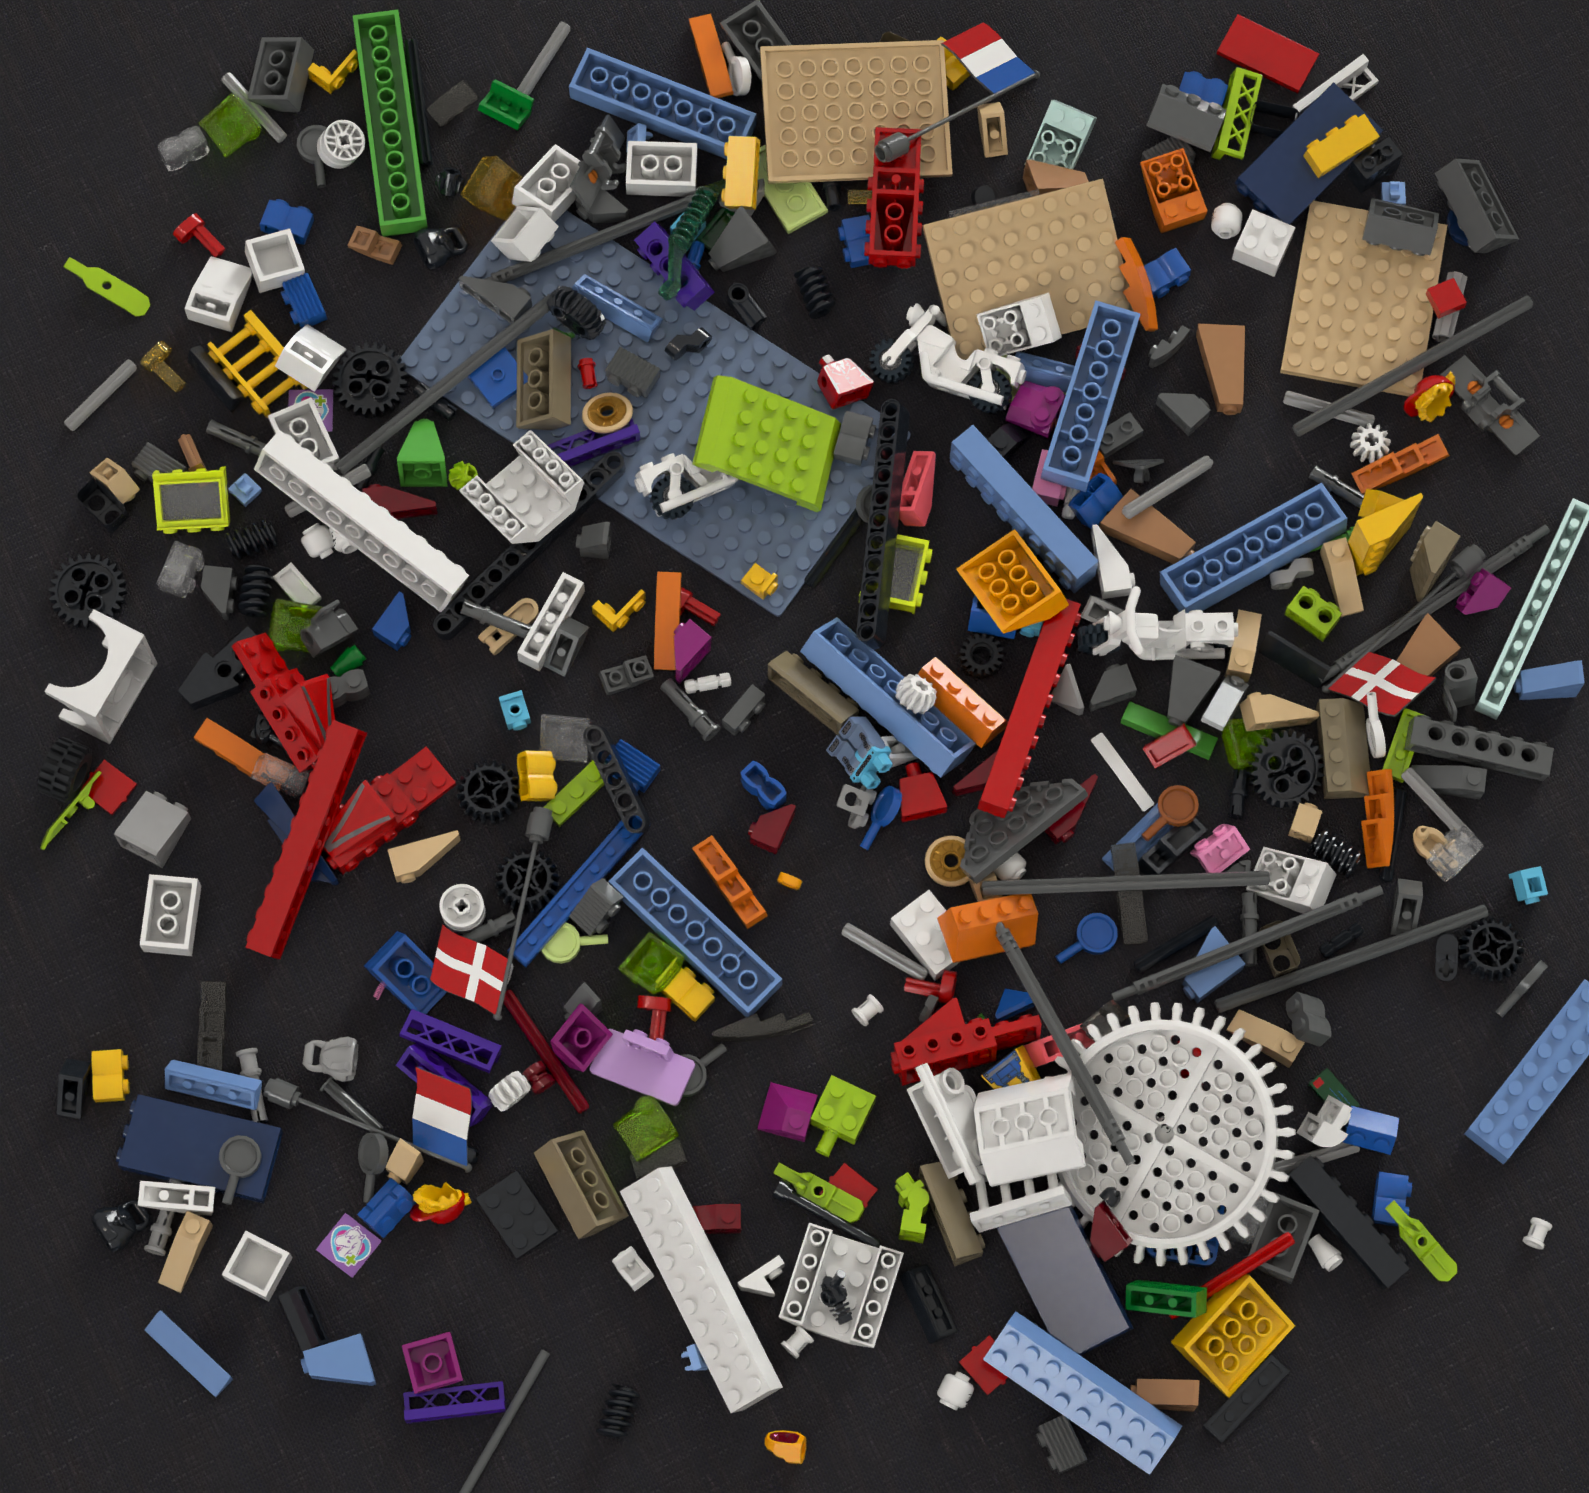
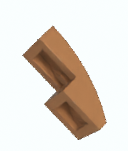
[347,226,402,265]

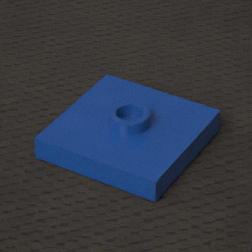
[468,347,528,409]

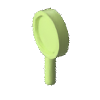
[541,922,608,964]

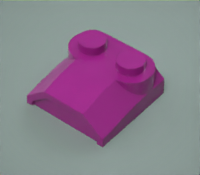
[1006,381,1066,438]
[402,1332,463,1394]

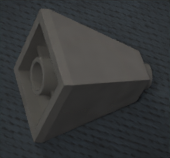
[708,206,778,272]
[1167,655,1220,727]

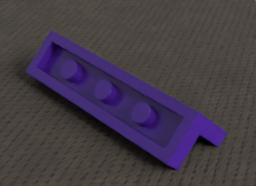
[547,418,641,467]
[400,1009,501,1073]
[403,1381,506,1423]

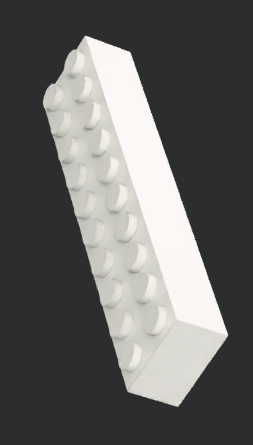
[254,430,469,612]
[620,1166,783,1413]

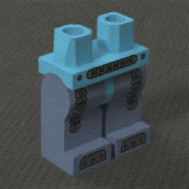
[826,717,893,789]

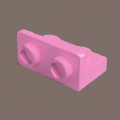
[1190,824,1250,873]

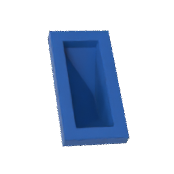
[994,989,1035,1023]

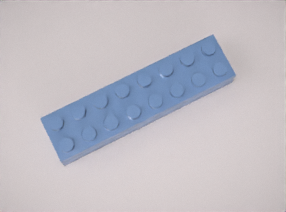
[569,48,756,159]
[1041,300,1140,492]
[950,425,1099,593]
[1160,483,1347,613]
[800,617,976,778]
[608,848,782,1020]
[1464,979,1589,1164]
[983,1311,1182,1475]

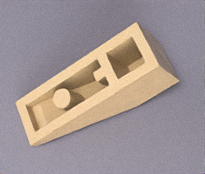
[1320,537,1364,617]
[1225,610,1262,682]
[1239,692,1320,731]
[388,830,461,883]
[1226,1009,1305,1068]
[158,1211,213,1293]

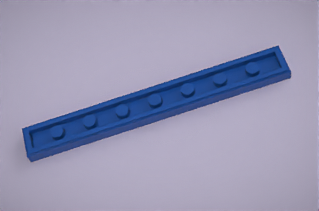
[507,816,643,967]

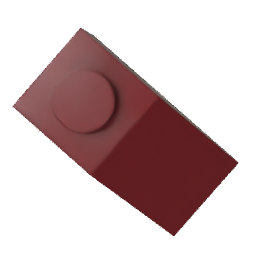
[748,804,796,855]
[1090,1200,1133,1262]

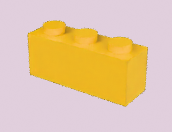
[1303,114,1380,178]
[721,136,760,210]

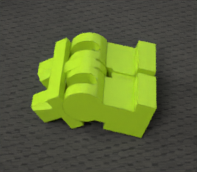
[895,1172,929,1243]

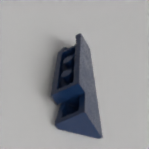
[254,782,339,886]

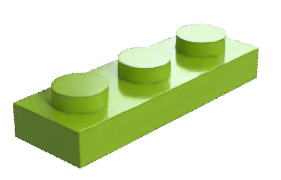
[1382,708,1426,783]
[543,760,604,827]

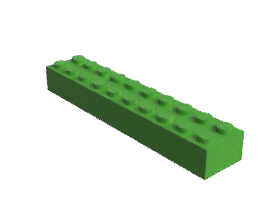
[353,10,428,237]

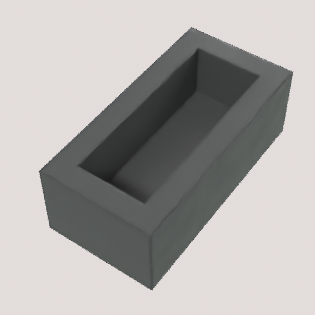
[1099,412,1143,459]
[722,684,766,736]

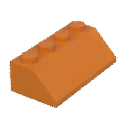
[918,657,1008,748]
[937,894,1038,963]

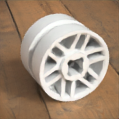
[317,120,365,169]
[439,884,486,934]

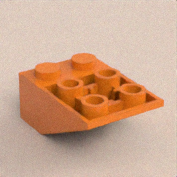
[1140,148,1208,233]

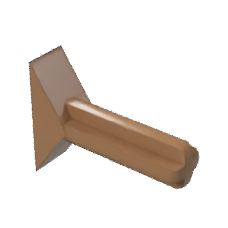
[178,434,212,488]

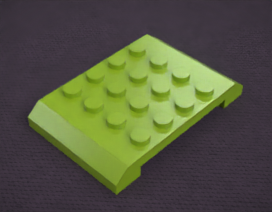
[692,375,841,512]

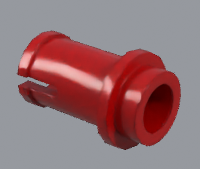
[577,358,598,389]

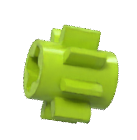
[449,461,478,490]

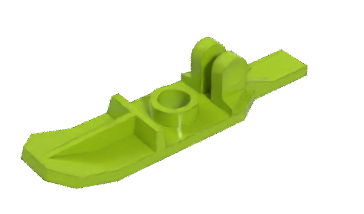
[64,257,150,317]
[40,771,101,850]
[773,1163,864,1223]
[1385,1200,1457,1282]

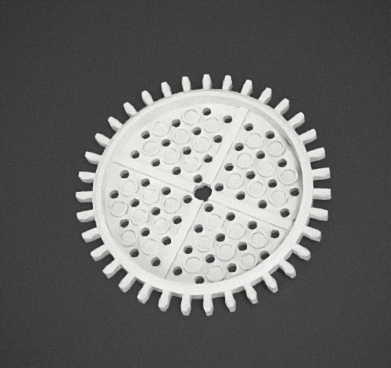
[1045,1002,1296,1266]

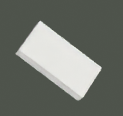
[273,563,322,613]

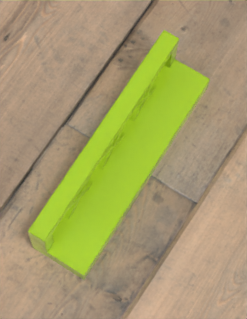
[1211,67,1263,160]

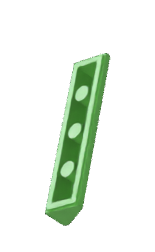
[1121,702,1218,760]

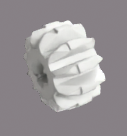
[1350,423,1391,463]
[895,674,937,714]
[488,1071,531,1111]

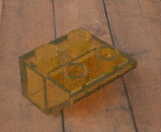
[460,156,523,221]

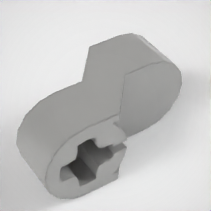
[1269,558,1314,590]

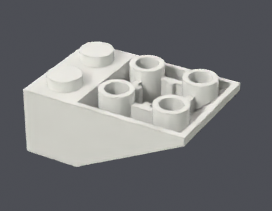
[185,256,253,332]
[976,293,1062,356]
[275,324,347,392]
[1246,847,1337,914]

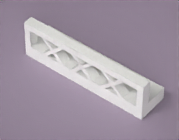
[1292,54,1379,120]

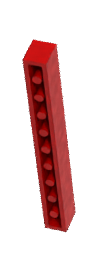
[977,599,1081,818]
[246,720,367,959]

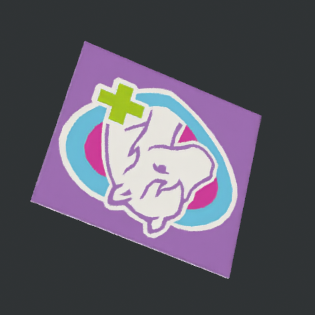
[288,389,333,432]
[316,1213,381,1278]

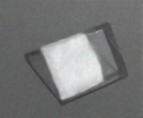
[540,714,590,762]

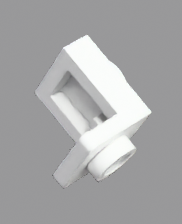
[612,1246,654,1292]

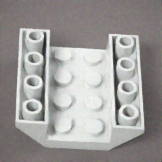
[459,430,584,544]
[974,1072,1086,1187]
[779,1223,904,1348]

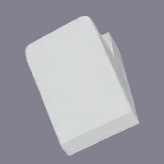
[738,1255,785,1297]

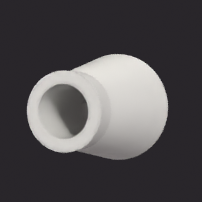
[1308,1234,1343,1272]

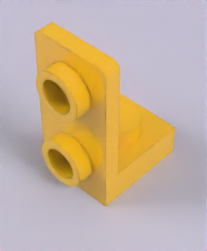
[308,50,359,94]
[592,589,646,632]

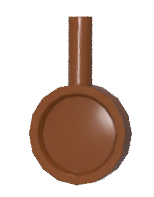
[1142,785,1199,841]

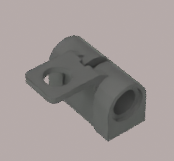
[300,599,358,658]
[1442,658,1478,722]

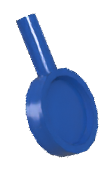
[860,786,902,850]
[1055,913,1118,964]

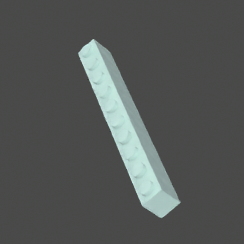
[1475,498,1589,720]

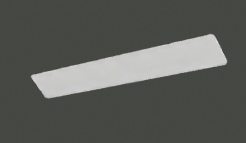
[1091,733,1154,811]

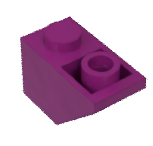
[1455,568,1511,615]

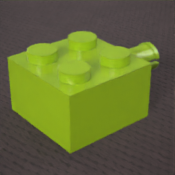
[810,1075,876,1157]

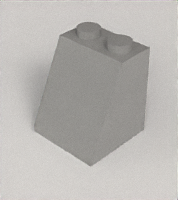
[114,791,191,868]

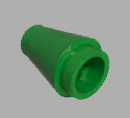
[330,644,366,677]

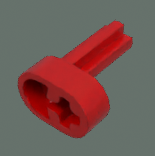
[173,213,226,258]
[680,587,721,626]
[904,970,957,1004]
[637,995,672,1040]

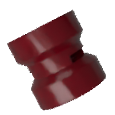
[522,1061,555,1095]

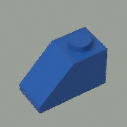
[372,591,411,651]

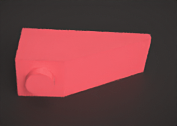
[899,451,936,526]
[1024,1019,1098,1067]

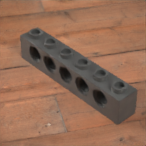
[1404,715,1554,781]

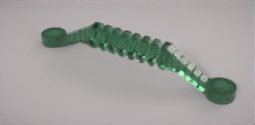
[658,179,726,301]

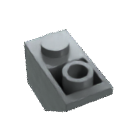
[201,565,238,620]

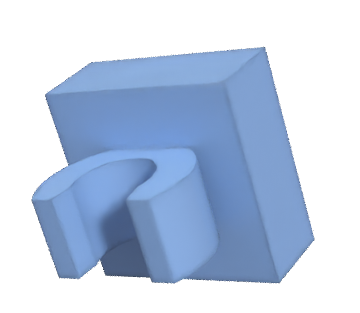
[626,123,653,152]
[1381,181,1406,205]
[228,473,262,507]
[681,1344,708,1371]

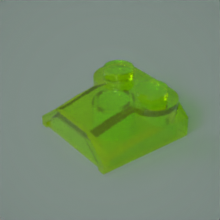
[198,93,262,158]
[269,599,323,652]
[1222,718,1275,770]
[618,932,685,994]
[612,1096,679,1161]

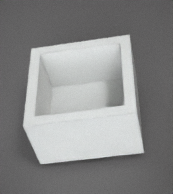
[491,206,559,262]
[1232,209,1295,277]
[245,229,305,293]
[222,1231,293,1302]

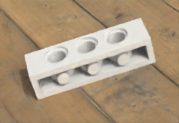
[517,572,585,671]

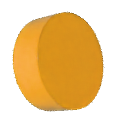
[777,872,803,890]

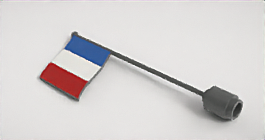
[874,22,1040,162]
[263,1067,472,1173]

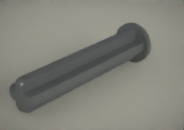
[320,1077,383,1133]

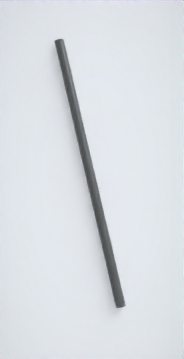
[459,1349,550,1493]

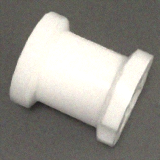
[851,994,884,1026]
[1523,1217,1552,1250]
[781,1326,814,1359]

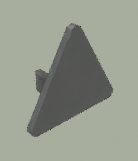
[1113,459,1164,483]

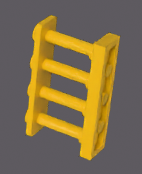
[207,310,308,418]

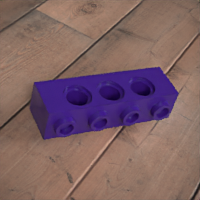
[634,221,715,311]
[396,1043,493,1127]

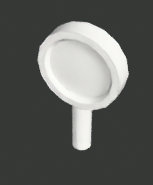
[721,42,751,96]
[1366,692,1386,758]

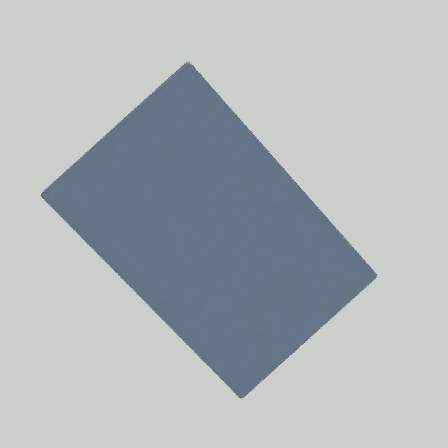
[401,207,910,617]

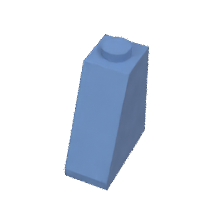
[1514,660,1585,700]
[1182,926,1245,1003]
[300,1333,376,1386]

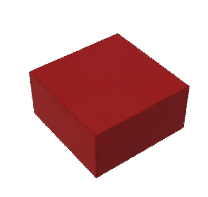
[1426,278,1467,319]

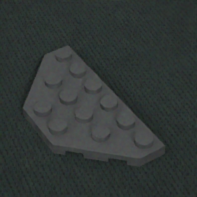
[960,778,1088,884]

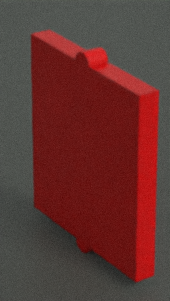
[80,759,137,815]
[819,1163,878,1208]
[959,1335,1008,1396]

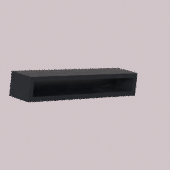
[1287,1155,1409,1290]

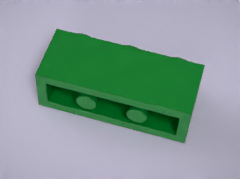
[1126,1280,1207,1318]

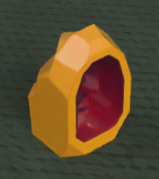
[765,1430,806,1464]

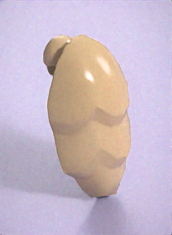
[1413,826,1458,870]

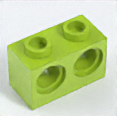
[1284,586,1342,642]

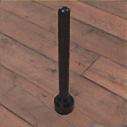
[772,1179,881,1248]

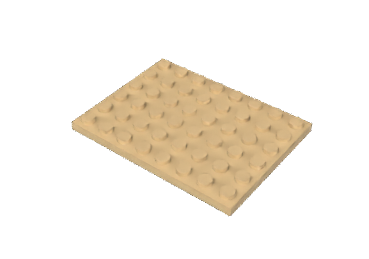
[760,40,952,184]
[922,179,1134,360]
[1280,201,1447,397]

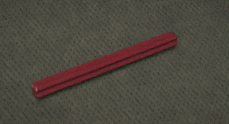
[503,990,589,1114]

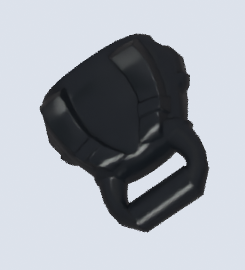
[414,227,469,270]
[91,1200,151,1252]

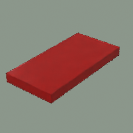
[1217,14,1319,94]

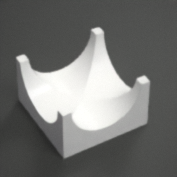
[45,609,157,744]

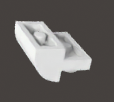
[1297,1095,1352,1147]

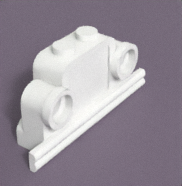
[907,1063,982,1185]

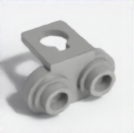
[836,784,877,829]

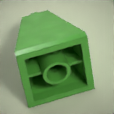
[397,419,448,487]

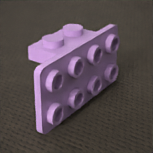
[590,1029,695,1106]

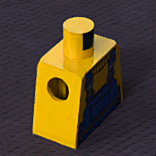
[981,1045,1041,1089]

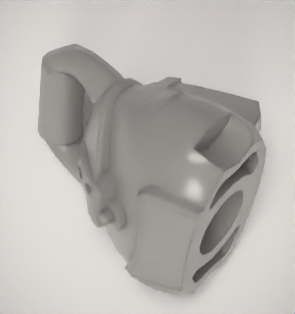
[302,1036,358,1082]

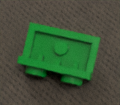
[478,79,534,130]

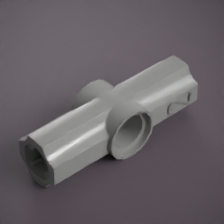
[1432,271,1467,342]

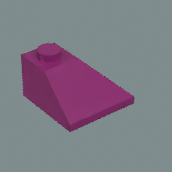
[674,619,711,684]
[550,1003,613,1072]
[758,1082,818,1142]

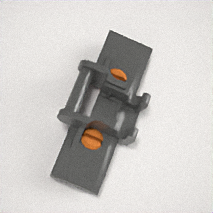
[570,114,627,210]
[1440,355,1540,457]

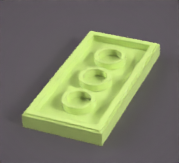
[758,145,828,234]

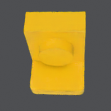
[741,563,779,600]

